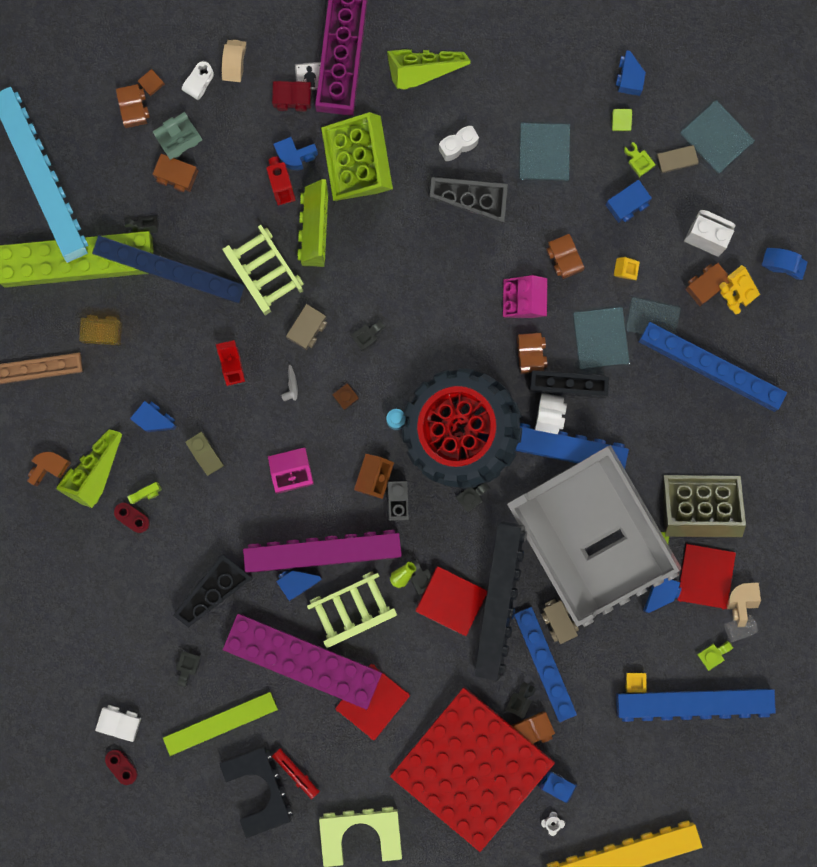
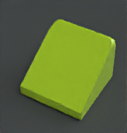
[612,109,632,131]

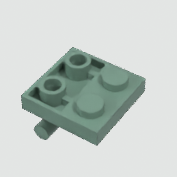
[152,112,202,160]

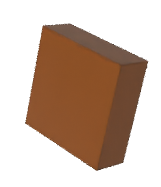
[138,69,165,96]

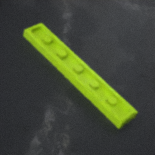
[163,692,278,756]

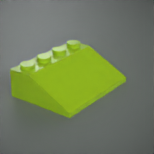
[321,112,393,201]
[298,179,328,267]

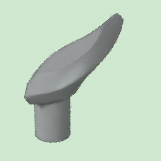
[281,365,298,401]

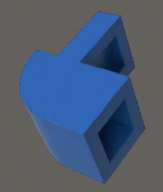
[274,137,318,170]
[761,248,808,280]

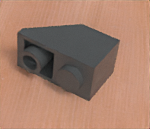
[388,481,409,521]

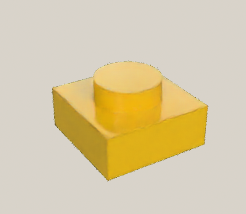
[626,673,647,693]

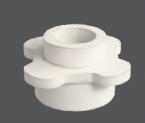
[541,812,565,836]

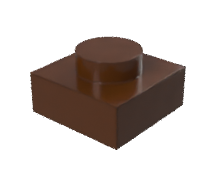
[333,383,359,410]

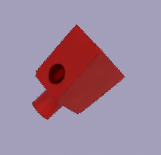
[266,157,296,206]

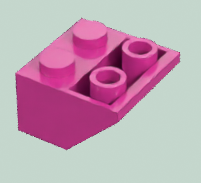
[503,275,547,318]
[268,448,314,494]

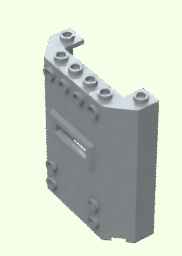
[507,445,682,627]

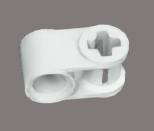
[182,62,214,100]

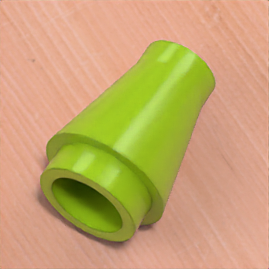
[390,562,416,588]

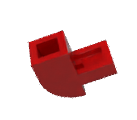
[216,340,245,386]

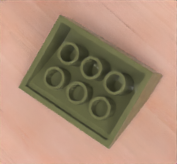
[663,475,746,537]

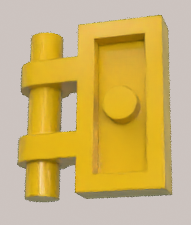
[719,265,760,314]

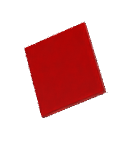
[677,544,736,610]
[415,566,488,636]
[335,664,410,740]

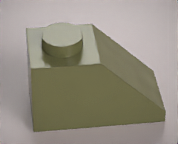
[185,432,224,476]

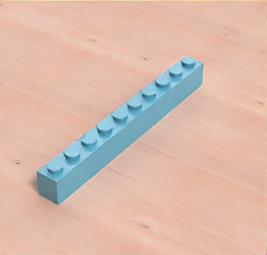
[0,87,89,263]

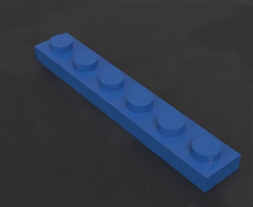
[514,607,577,722]

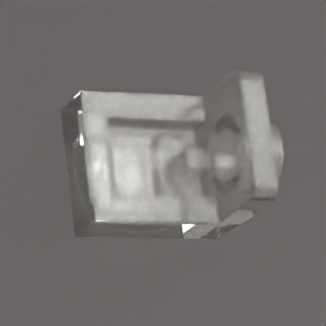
[724,614,758,643]

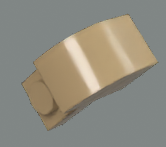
[222,40,246,82]
[727,583,761,627]

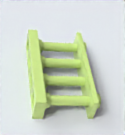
[222,225,304,315]
[307,571,397,648]

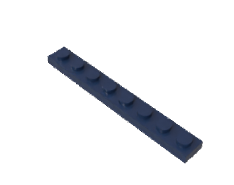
[92,235,245,303]

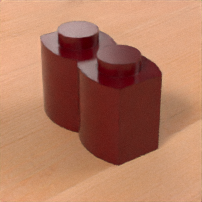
[272,81,312,111]

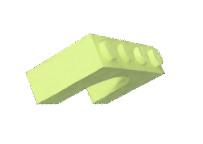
[319,807,402,867]

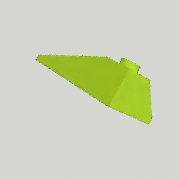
[387,49,470,89]
[56,429,122,508]

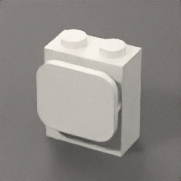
[684,210,736,257]

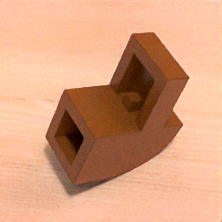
[27,452,71,487]

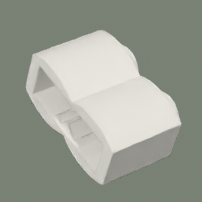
[439,126,479,161]
[535,393,567,434]
[95,705,141,742]

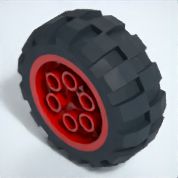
[401,368,523,488]

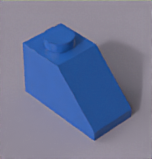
[276,570,322,601]
[643,578,681,613]

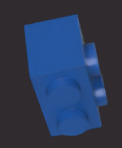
[606,180,652,223]

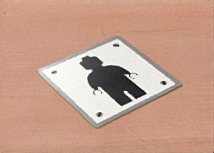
[295,62,321,90]

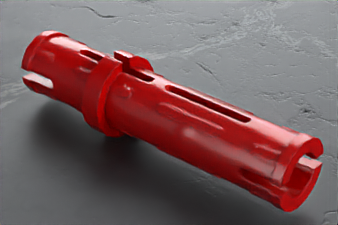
[272,748,320,800]

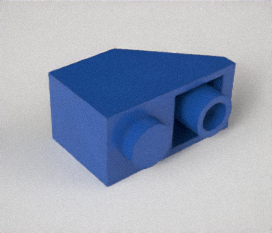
[616,50,646,96]
[130,401,177,432]

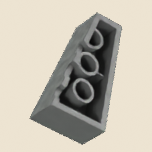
[430,177,508,224]

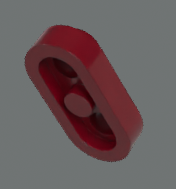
[114,503,150,533]
[105,750,138,785]

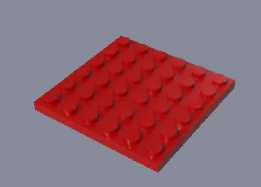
[390,687,555,852]

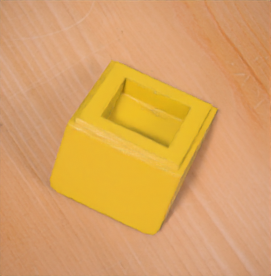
[614,257,640,280]

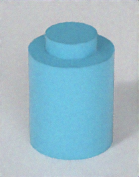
[386,409,406,430]

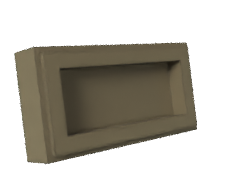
[657,145,699,174]

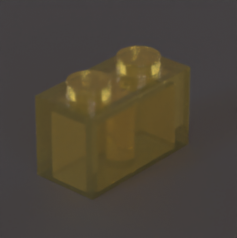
[79,315,122,346]

